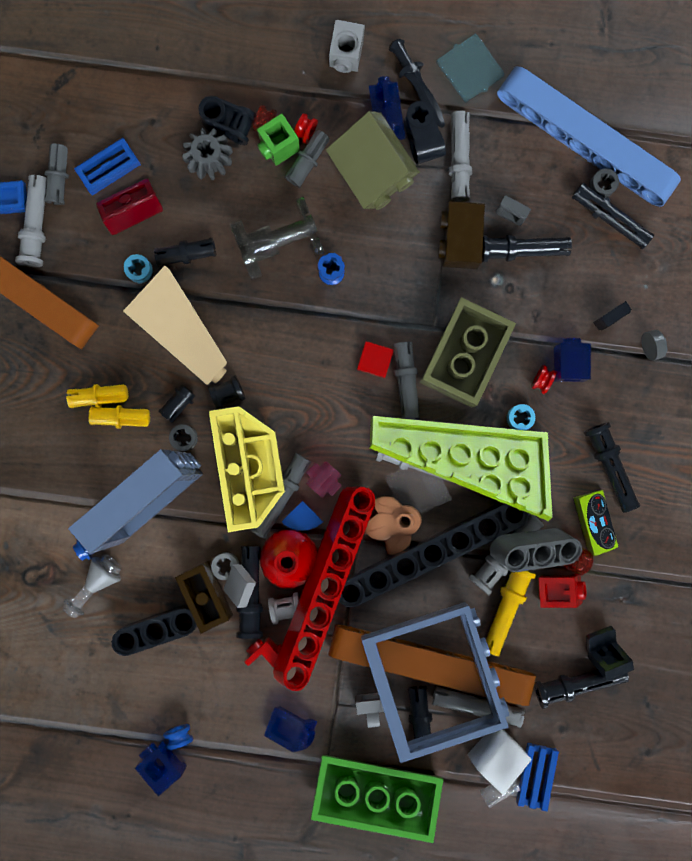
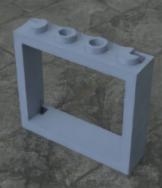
[68,449,203,554]
[361,602,510,763]

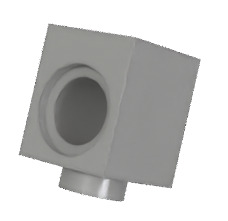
[329,20,365,73]

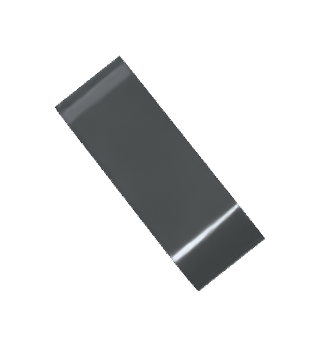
[490,528,582,572]

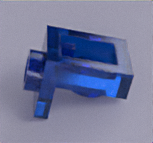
[264,706,317,752]

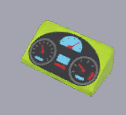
[573,490,618,556]

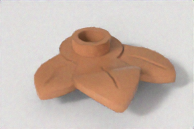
[365,496,422,555]

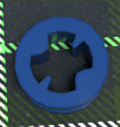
[163,724,194,750]

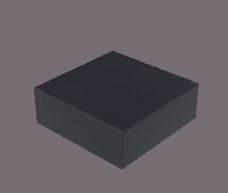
[593,301,632,331]

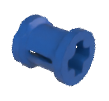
[318,253,345,285]

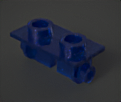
[369,76,406,140]

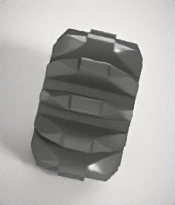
[182,127,233,180]

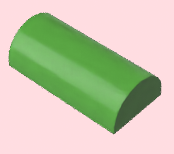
[311,754,443,843]

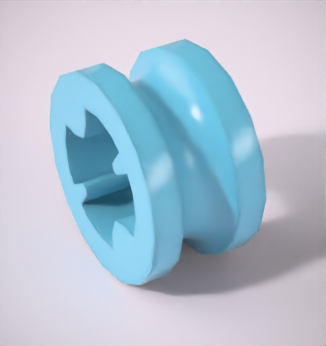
[123,254,153,283]
[506,404,535,430]

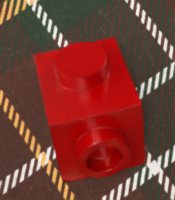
[244,636,282,668]

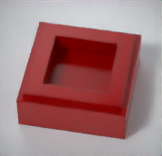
[357,341,394,379]

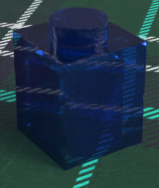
[554,338,591,382]

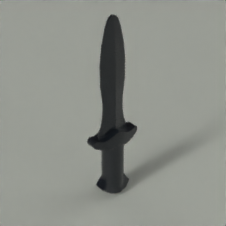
[389,39,445,128]

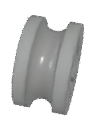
[211,552,239,580]

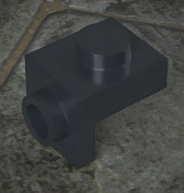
[586,626,634,681]

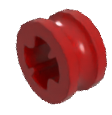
[294,113,318,144]
[531,364,557,395]

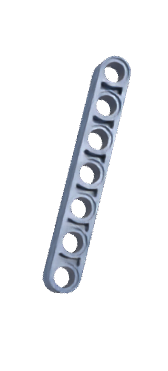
[497,66,681,207]

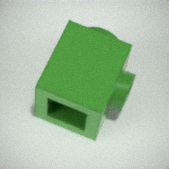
[257,114,300,166]

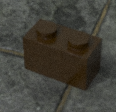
[438,201,485,269]
[175,561,233,634]

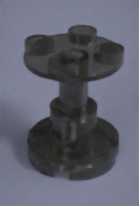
[230,196,324,280]

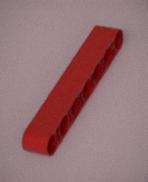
[273,486,375,691]

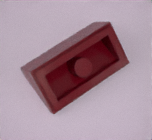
[96,178,163,235]

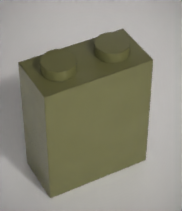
[326,111,420,210]

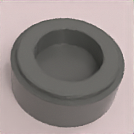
[641,330,667,361]

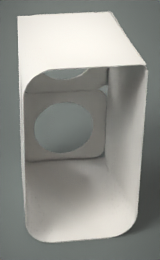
[467,730,532,795]

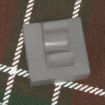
[356,693,384,728]

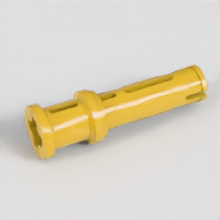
[486,570,536,656]

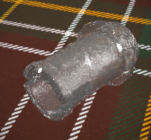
[480,780,521,808]

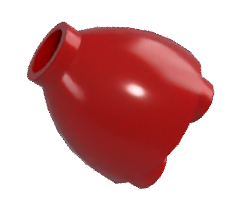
[260,529,318,589]

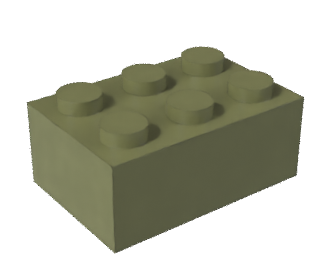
[419,297,516,408]

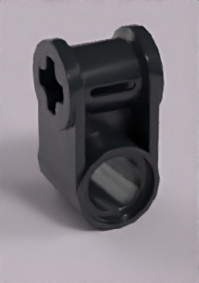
[198,96,258,146]
[404,101,446,165]

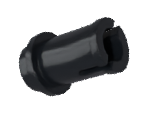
[158,384,196,423]

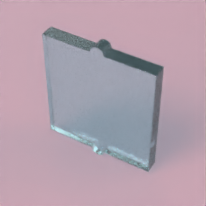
[436,33,505,103]

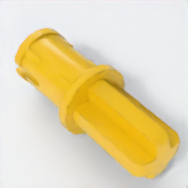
[66,384,129,408]
[88,405,151,429]

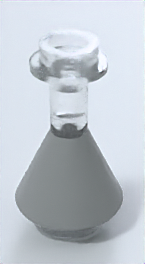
[63,554,122,618]

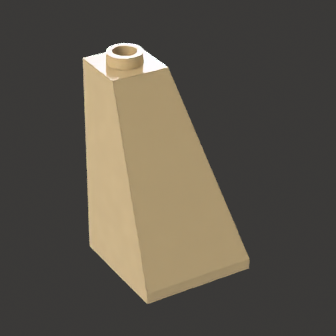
[123,265,227,385]

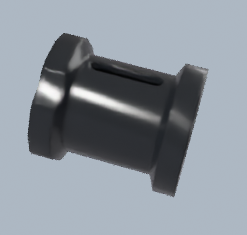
[208,375,246,410]

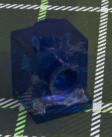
[135,741,187,796]

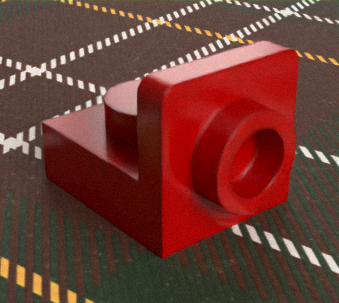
[538,574,587,608]

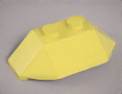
[209,406,285,532]

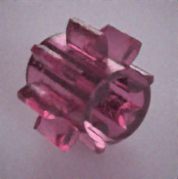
[306,461,342,498]

